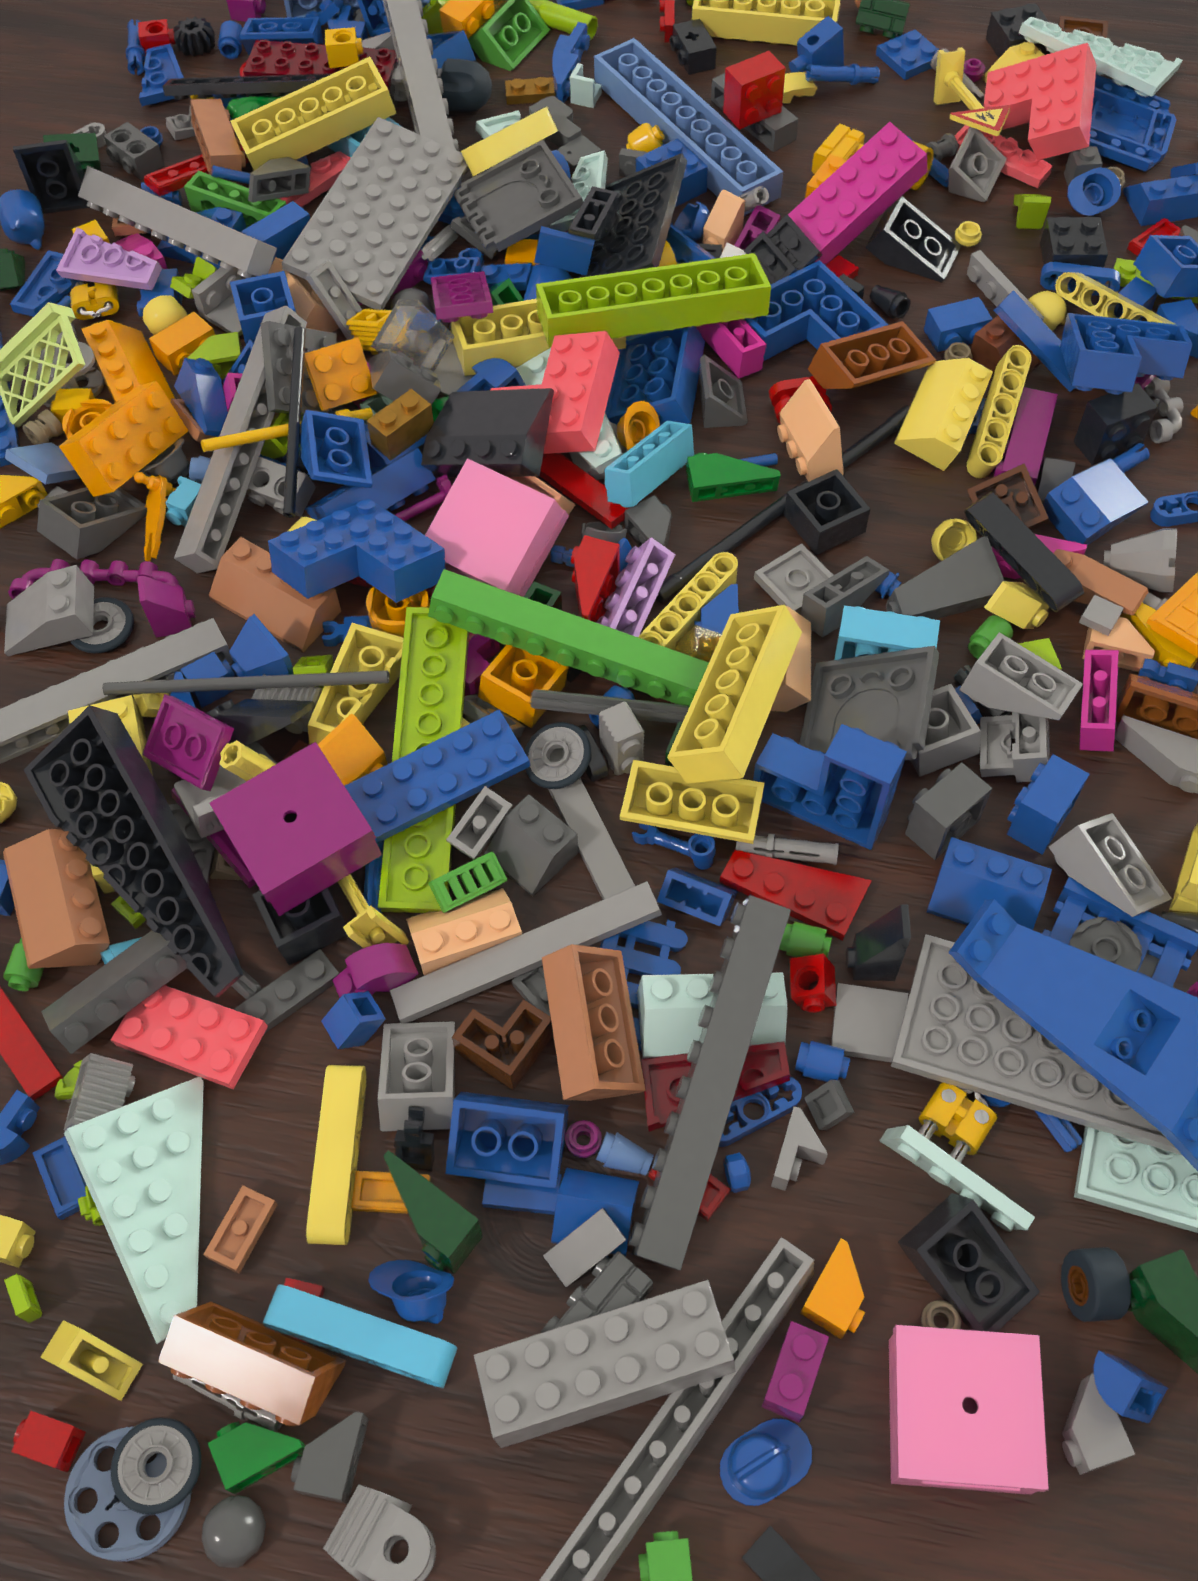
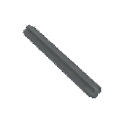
[530,689,689,723]

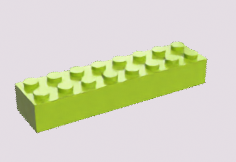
[536,253,771,347]

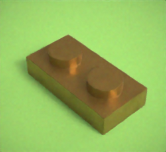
[505,77,555,105]

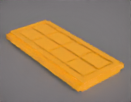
[1146,572,1198,658]

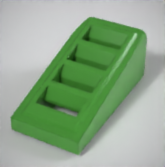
[428,851,507,913]

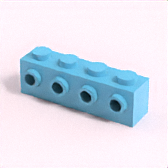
[604,420,694,507]

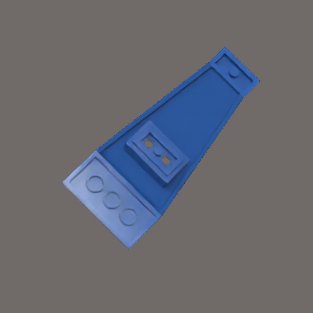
[948,899,1198,1171]

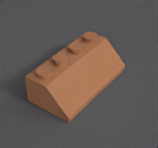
[209,537,341,653]
[3,829,110,969]
[542,944,646,1101]

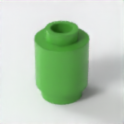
[968,615,1013,659]
[779,921,832,957]
[3,938,44,991]

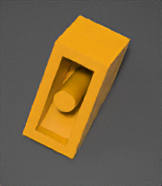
[800,1238,865,1339]

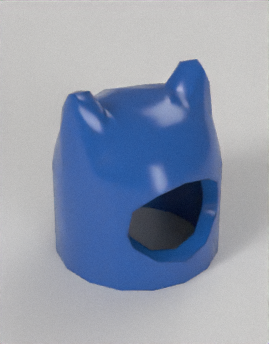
[0,189,45,250]

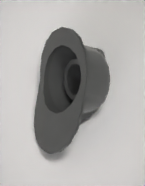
[139,439,190,485]

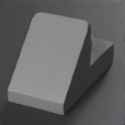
[771,1106,828,1191]

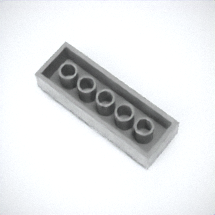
[474,1280,736,1448]

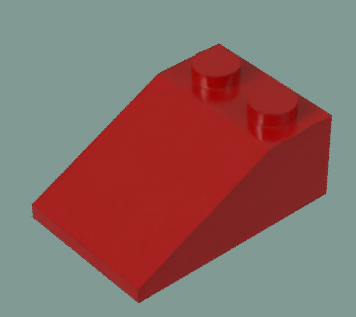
[571,535,620,622]

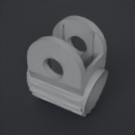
[28,341,104,407]
[323,1484,436,1581]

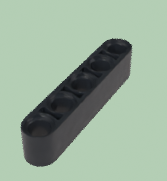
[964,492,1084,612]

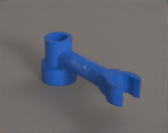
[632,823,716,870]

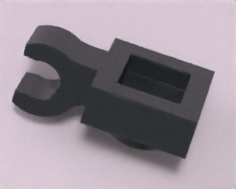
[394,1106,435,1170]

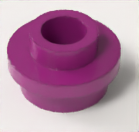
[963,58,985,82]
[565,1120,602,1158]

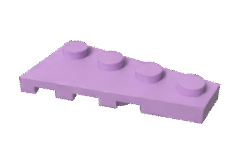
[56,228,162,290]

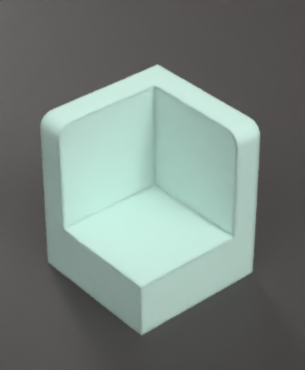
[570,63,602,108]

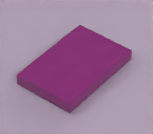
[142,694,234,791]

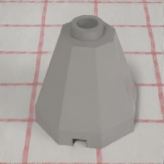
[1104,528,1177,592]

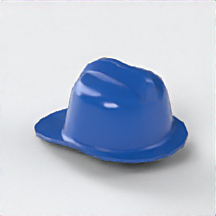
[1067,167,1121,216]
[368,1260,454,1324]
[720,1419,812,1506]

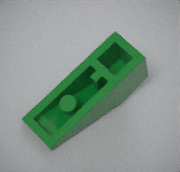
[686,453,781,502]

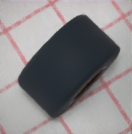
[1061,1247,1131,1322]

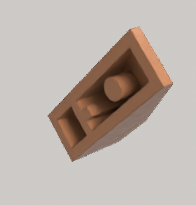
[1054,549,1149,616]

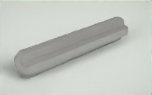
[422,225,458,262]

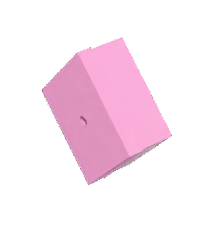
[425,458,569,597]
[889,1325,1049,1495]

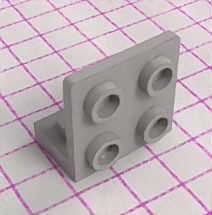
[191,267,243,337]
[174,765,246,838]

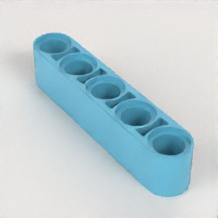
[262,1285,457,1388]

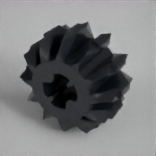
[174,16,215,57]

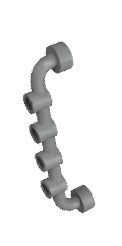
[1146,377,1183,443]

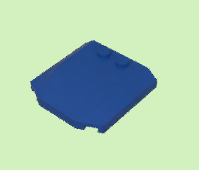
[1089,74,1176,172]

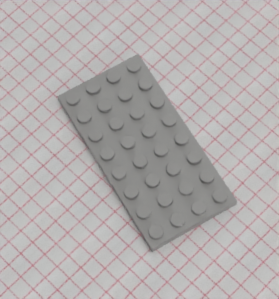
[282,117,469,310]
[891,934,1182,1155]

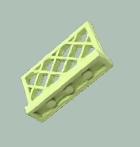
[0,302,85,427]

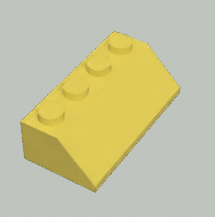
[894,358,993,471]
[620,760,764,844]

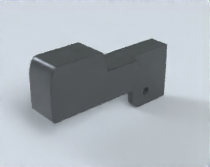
[529,96,602,169]

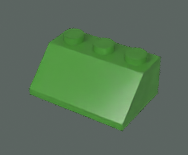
[468,0,550,71]

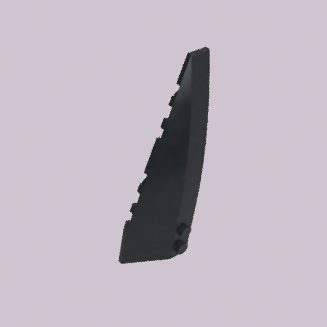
[23,705,244,997]

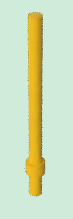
[201,408,373,452]

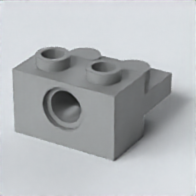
[980,712,1050,782]

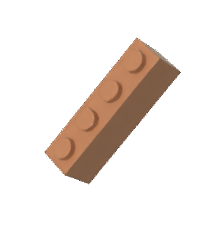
[191,99,246,179]

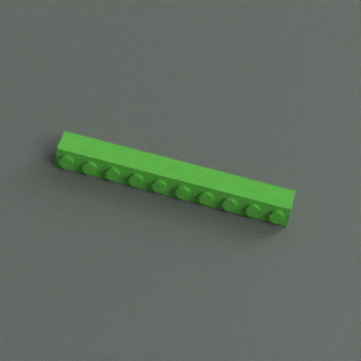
[428,569,709,707]

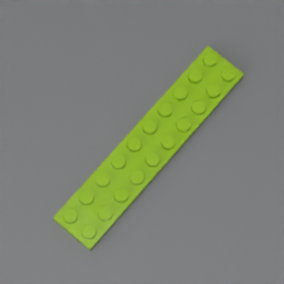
[378,607,469,913]

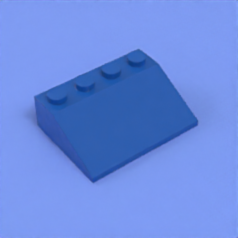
[605,326,705,426]

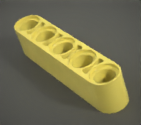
[461,107,558,176]
[1055,272,1176,325]
[966,345,1032,479]
[638,552,738,651]
[306,1065,366,1245]

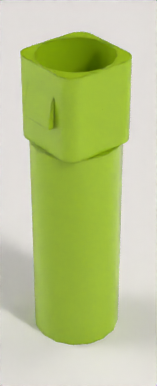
[529,0,598,40]

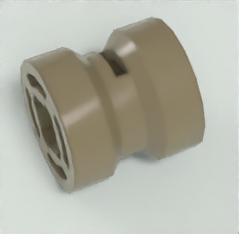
[22,409,64,445]

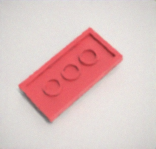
[111,985,268,1090]

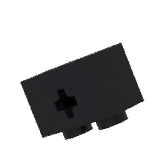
[670,19,717,75]

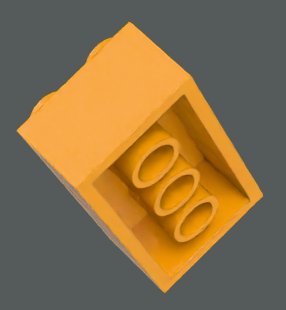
[59,380,189,497]

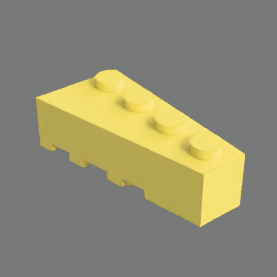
[307,623,403,745]

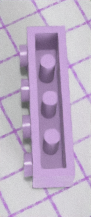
[596,537,676,637]

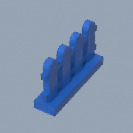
[1042,877,1198,988]
[600,920,688,1051]

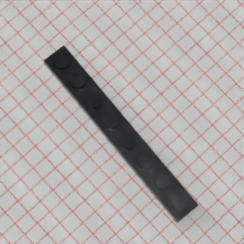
[163,73,333,100]

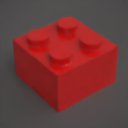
[723,51,786,129]

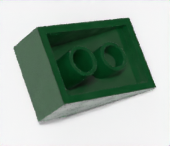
[383,1150,483,1274]
[1128,1249,1198,1374]

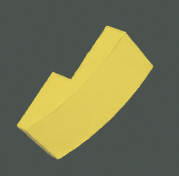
[783,72,817,104]

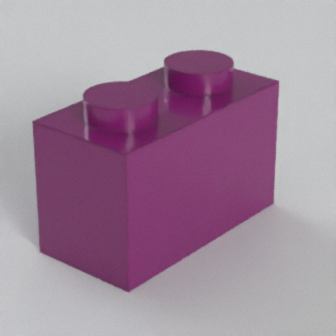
[761,1321,829,1423]

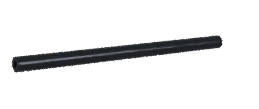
[283,327,306,518]

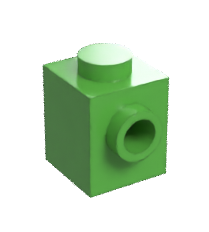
[638,1531,693,1581]

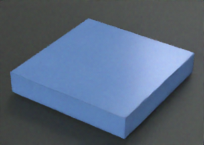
[5,442,80,484]

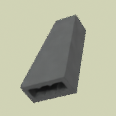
[886,536,1004,619]

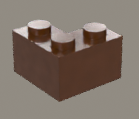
[967,463,1049,531]
[452,999,554,1090]

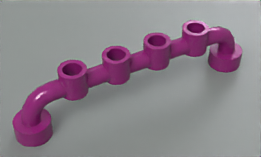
[8,559,185,599]

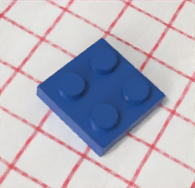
[876,29,939,80]

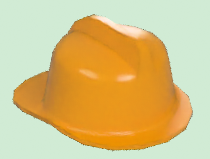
[616,401,660,451]

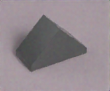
[1037,456,1076,503]

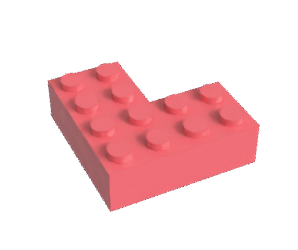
[984,43,1097,160]
[491,331,620,454]

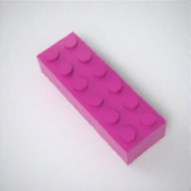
[788,122,927,265]

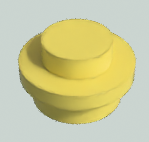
[955,221,982,247]

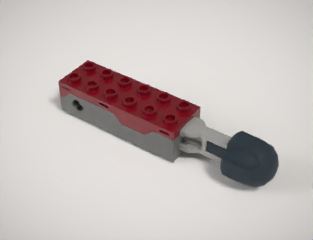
[240,40,492,116]

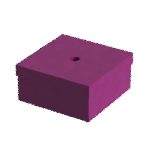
[209,742,382,916]

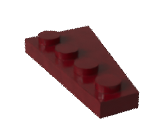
[641,1041,790,1132]

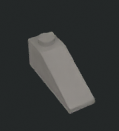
[1115,715,1198,794]

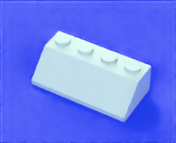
[637,972,787,1059]

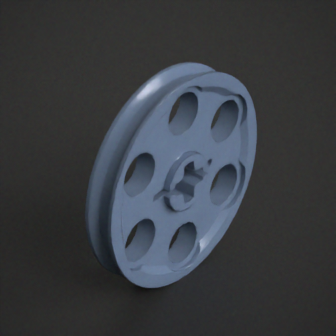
[64,1427,192,1562]

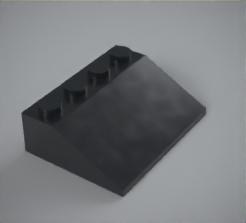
[421,388,554,477]

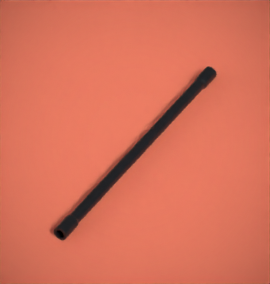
[656,405,910,603]

